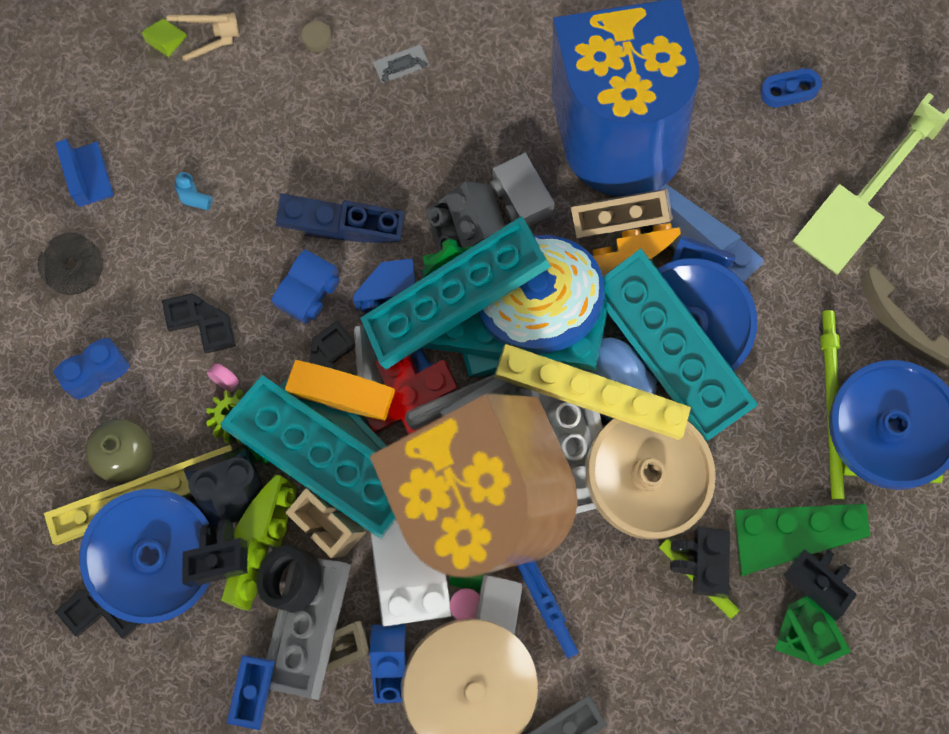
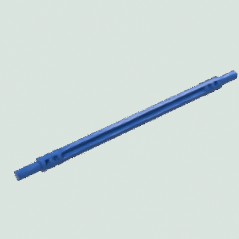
[411,348,579,659]

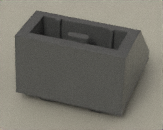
[426,181,505,252]

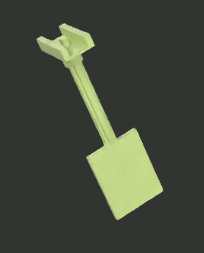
[793,93,949,275]

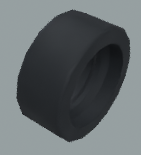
[257,545,322,613]

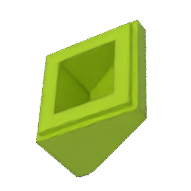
[142,19,187,57]

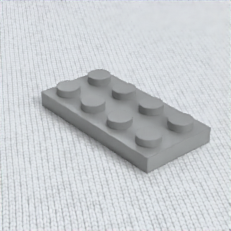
[266,558,351,700]

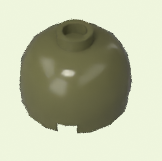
[85,419,154,484]

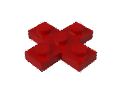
[366,356,460,435]

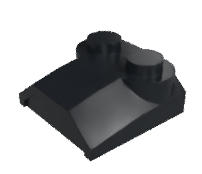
[184,445,263,527]

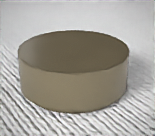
[301,21,332,52]

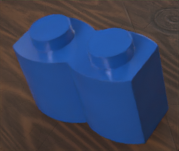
[271,249,340,324]
[53,338,130,399]

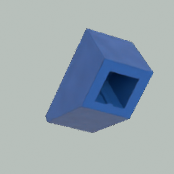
[353,258,416,313]
[370,624,407,703]

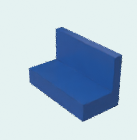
[55,139,114,207]

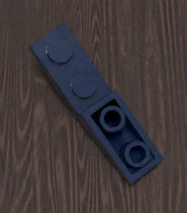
[275,193,404,243]

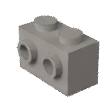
[490,152,555,227]

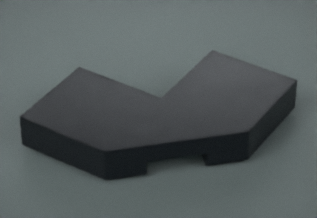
[162,293,236,354]
[309,320,355,370]
[55,589,141,639]

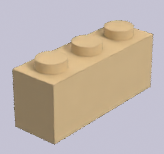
[571,188,673,238]

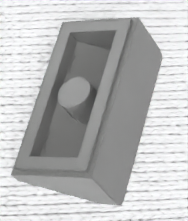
[354,326,385,385]
[476,575,523,635]

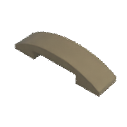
[861,265,949,369]

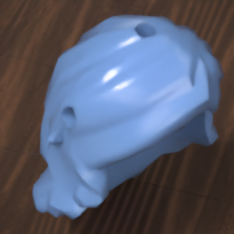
[582,337,657,421]

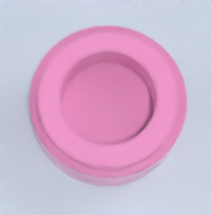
[207,363,239,392]
[450,589,480,620]

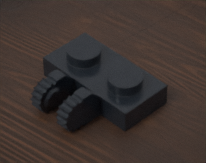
[182,519,248,587]
[670,526,730,598]
[783,549,857,621]

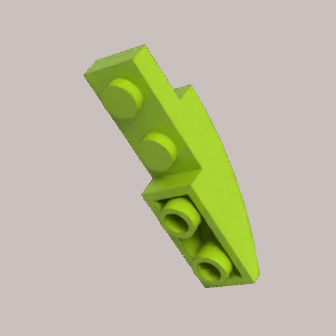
[221,475,297,611]

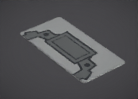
[373,45,429,83]

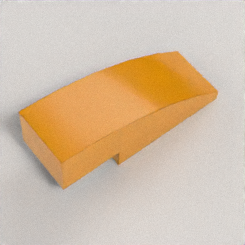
[285,360,395,420]

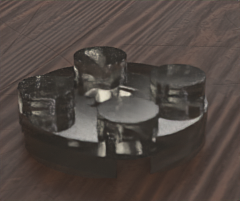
[38,233,103,295]

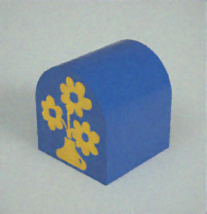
[552,0,699,196]

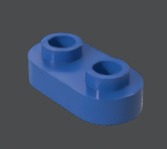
[760,68,822,108]

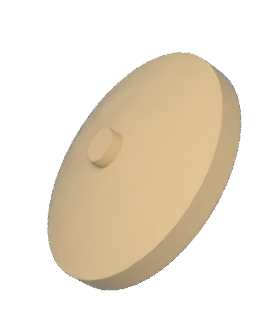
[586,418,716,540]
[401,618,538,734]

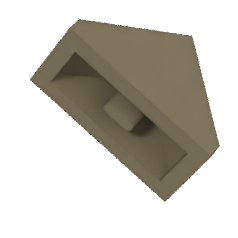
[326,621,370,672]

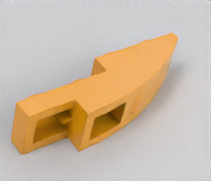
[592,223,681,276]

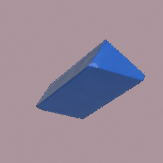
[226,655,275,730]

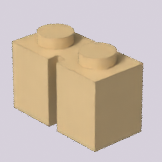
[286,488,366,558]

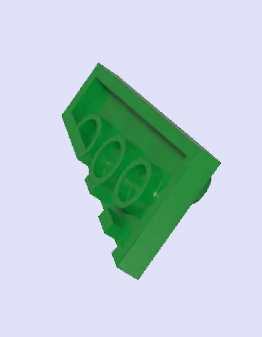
[733,504,870,577]

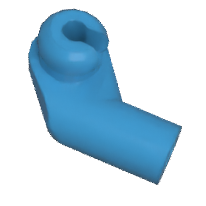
[174,172,213,211]

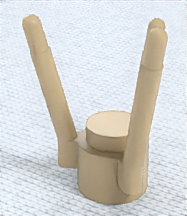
[166,13,239,61]

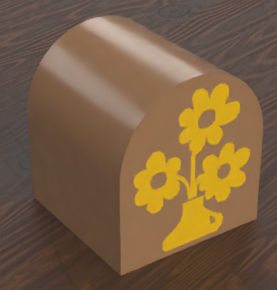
[370,394,577,577]

